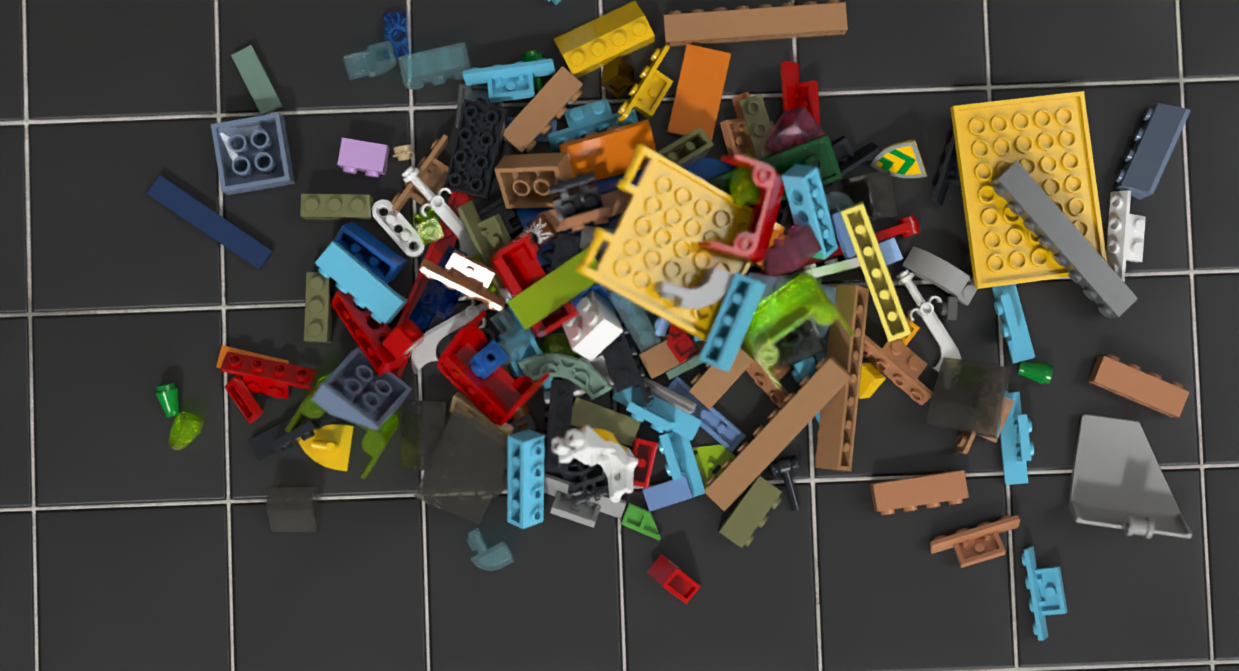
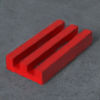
[225,375,264,424]

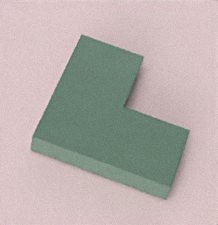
[665,352,703,380]

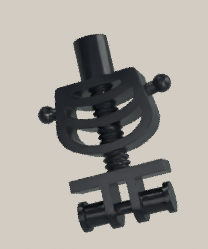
[560,458,609,507]

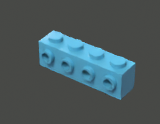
[315,242,407,323]
[699,272,766,372]
[507,429,545,529]

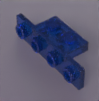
[409,245,467,334]

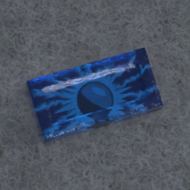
[383,11,410,59]

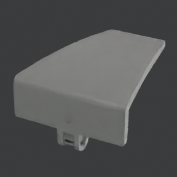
[1069,413,1192,539]

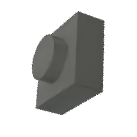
[940,297,958,321]

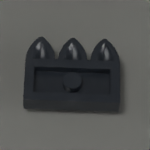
[541,233,581,275]

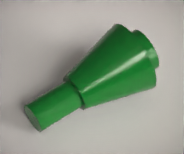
[520,50,544,93]

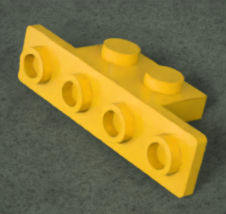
[616,45,673,123]

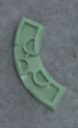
[518,353,613,400]

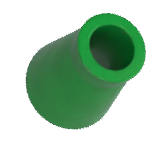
[1018,361,1054,385]
[155,382,180,417]

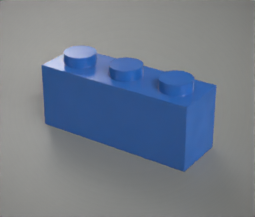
[332,221,407,284]

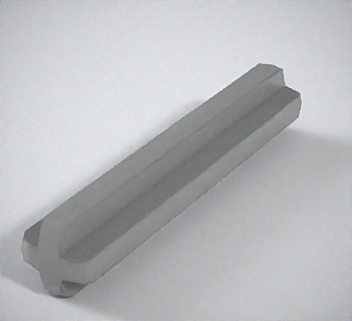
[637,377,697,414]

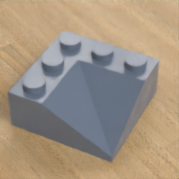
[211,113,295,195]
[312,347,412,430]

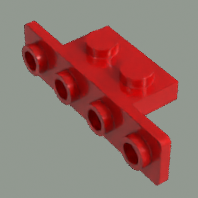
[781,61,820,149]
[221,352,316,399]

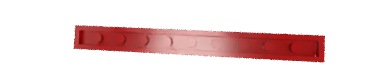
[390,191,476,379]

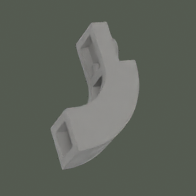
[902,246,977,306]
[654,268,735,309]

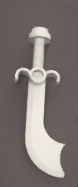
[401,165,478,258]
[896,269,962,391]
[411,287,512,374]

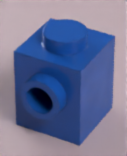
[469,340,509,380]

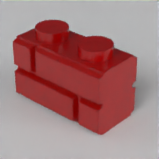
[632,438,658,488]

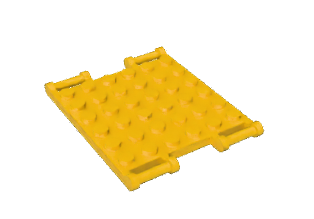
[575,144,785,342]

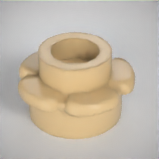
[393,144,415,161]

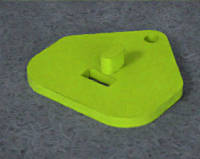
[693,445,736,490]

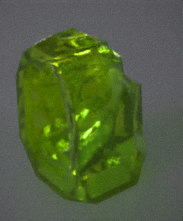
[730,168,761,206]
[543,333,579,356]
[169,412,204,450]

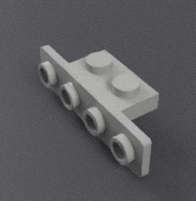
[544,473,627,528]

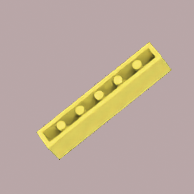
[841,201,911,342]

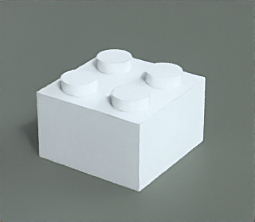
[562,290,623,361]

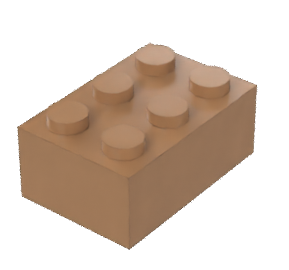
[495,152,577,209]

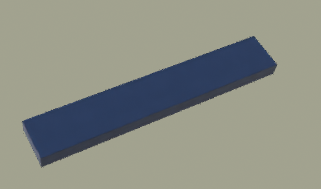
[147,175,273,270]

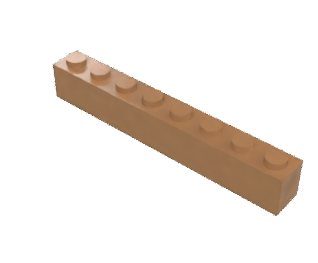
[663,0,848,46]
[815,285,869,471]
[704,357,853,511]

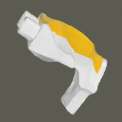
[552,426,638,503]

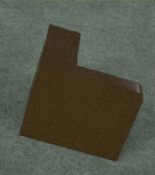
[602,56,634,98]

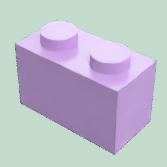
[337,138,390,178]

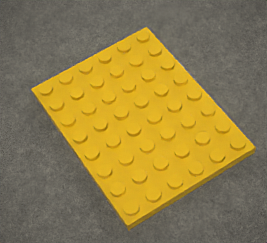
[950,91,1107,289]

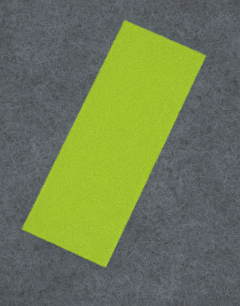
[507,248,599,330]

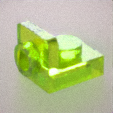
[414,209,444,245]

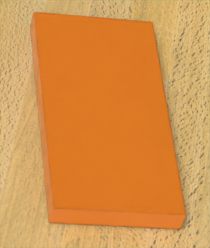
[667,44,731,141]
[559,119,657,187]

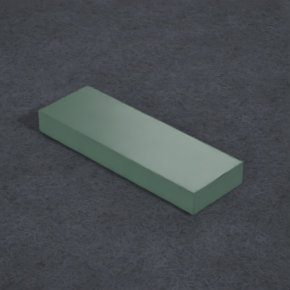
[231,45,283,115]

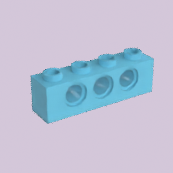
[782,165,838,260]

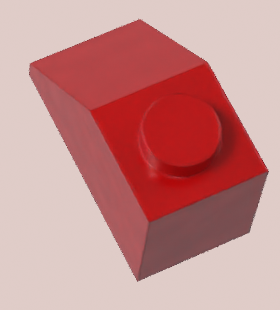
[382,319,425,360]
[647,554,701,604]

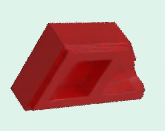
[667,323,699,363]

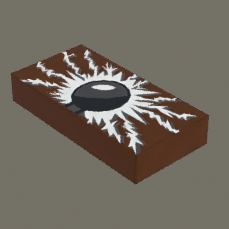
[510,214,557,250]

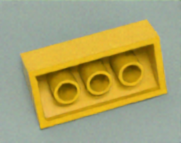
[554,1,655,78]

